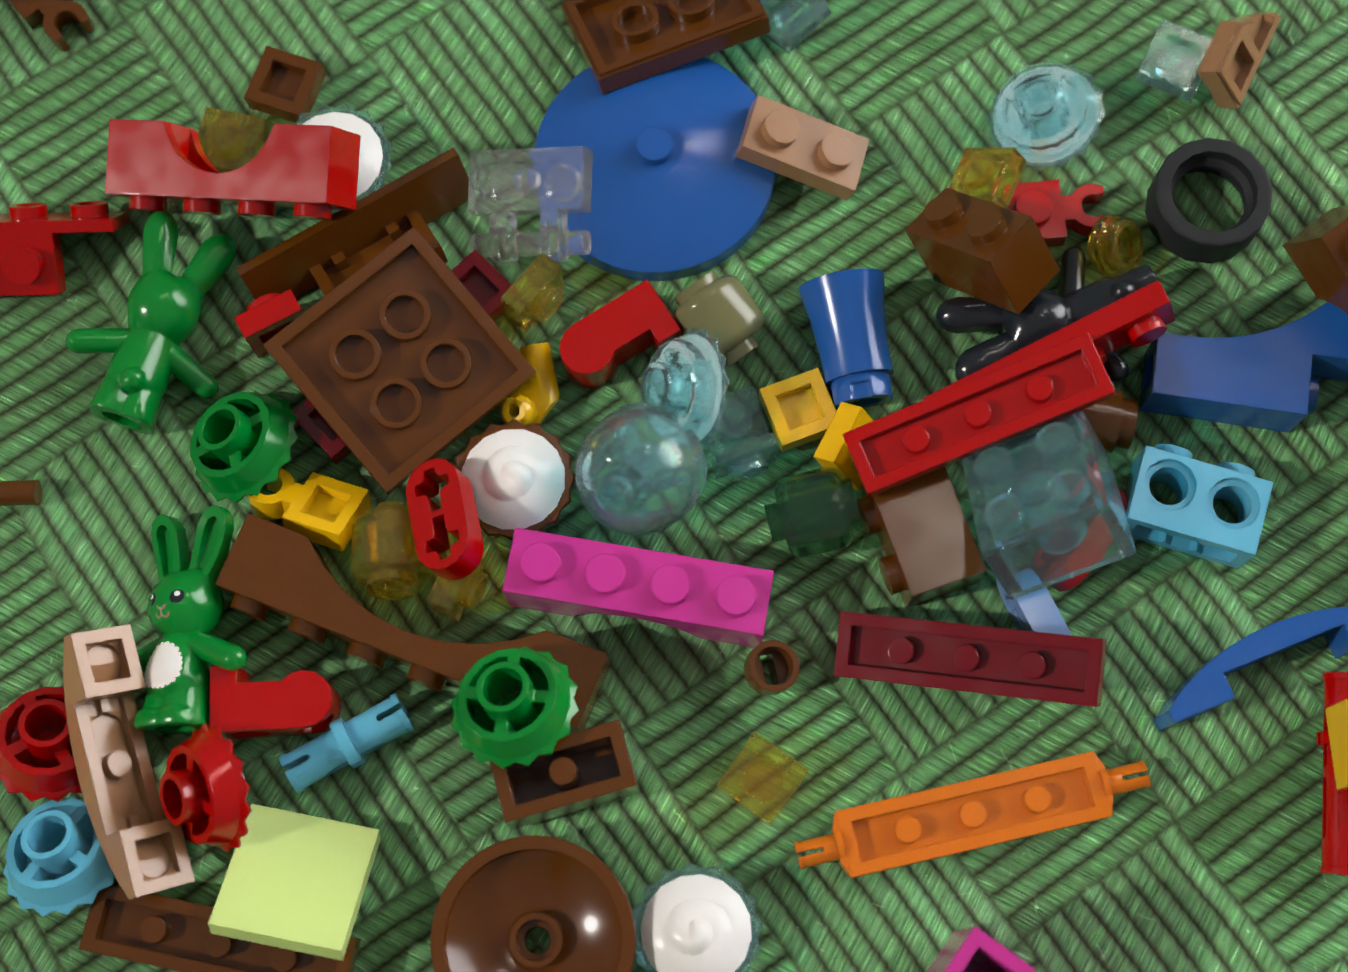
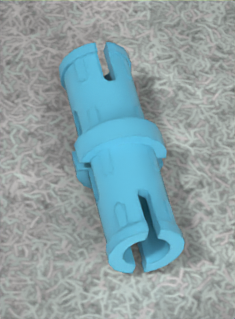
[279,693,416,793]

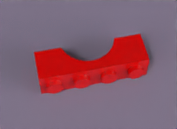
[105,119,361,220]

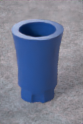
[798,268,894,410]

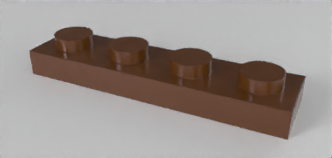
[78,885,361,972]

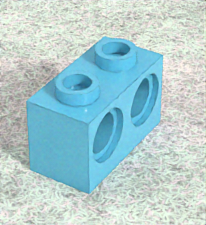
[1114,444,1273,569]

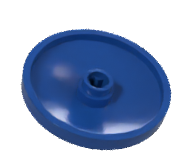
[534,57,776,281]

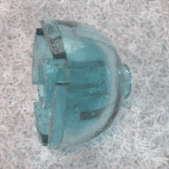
[575,402,707,536]

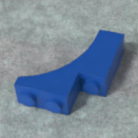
[1139,302,1348,433]

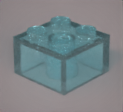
[962,411,1137,600]

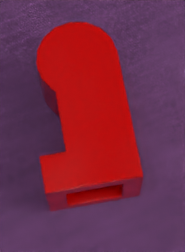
[560,279,682,388]
[210,666,342,739]

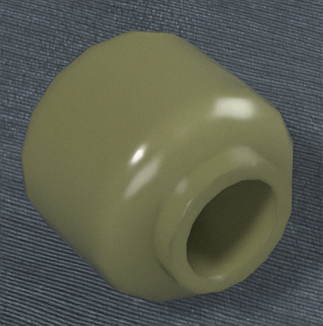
[672,271,764,367]

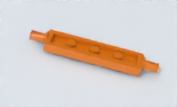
[794,751,1150,879]

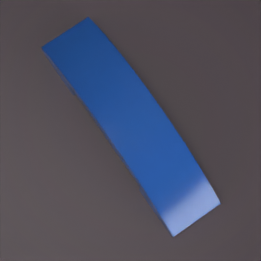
[1154,607,1348,731]

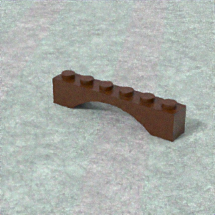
[215,513,611,733]

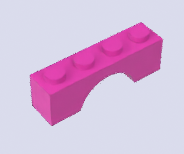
[502,528,774,648]

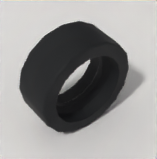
[1145,138,1273,264]

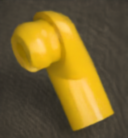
[501,342,560,425]

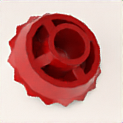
[0,686,82,802]
[159,723,252,853]

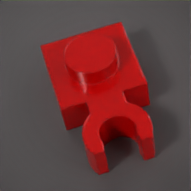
[995,180,1109,247]

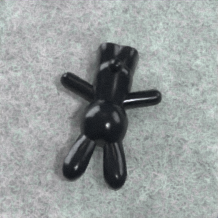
[936,247,1156,382]

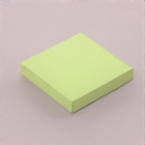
[208,804,381,961]

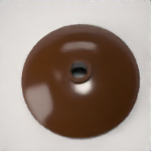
[430,835,636,972]

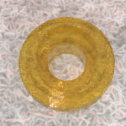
[1087,215,1144,278]

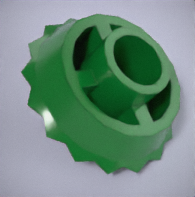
[190,391,298,503]
[451,646,579,769]

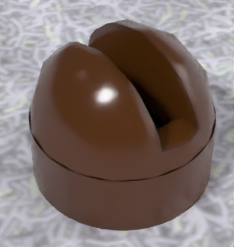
[744,640,800,695]

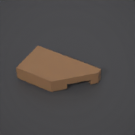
[1197,12,1281,109]

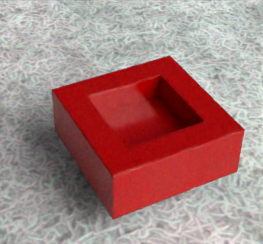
[234,289,304,358]

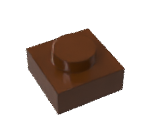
[244,46,326,125]

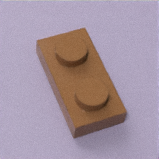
[735,95,869,201]

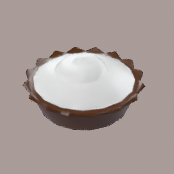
[455,418,576,540]

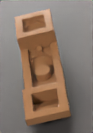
[63,624,195,900]

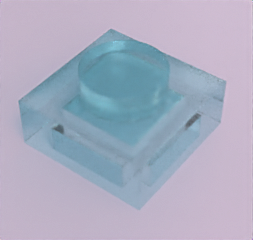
[759,0,832,54]
[1135,18,1212,103]

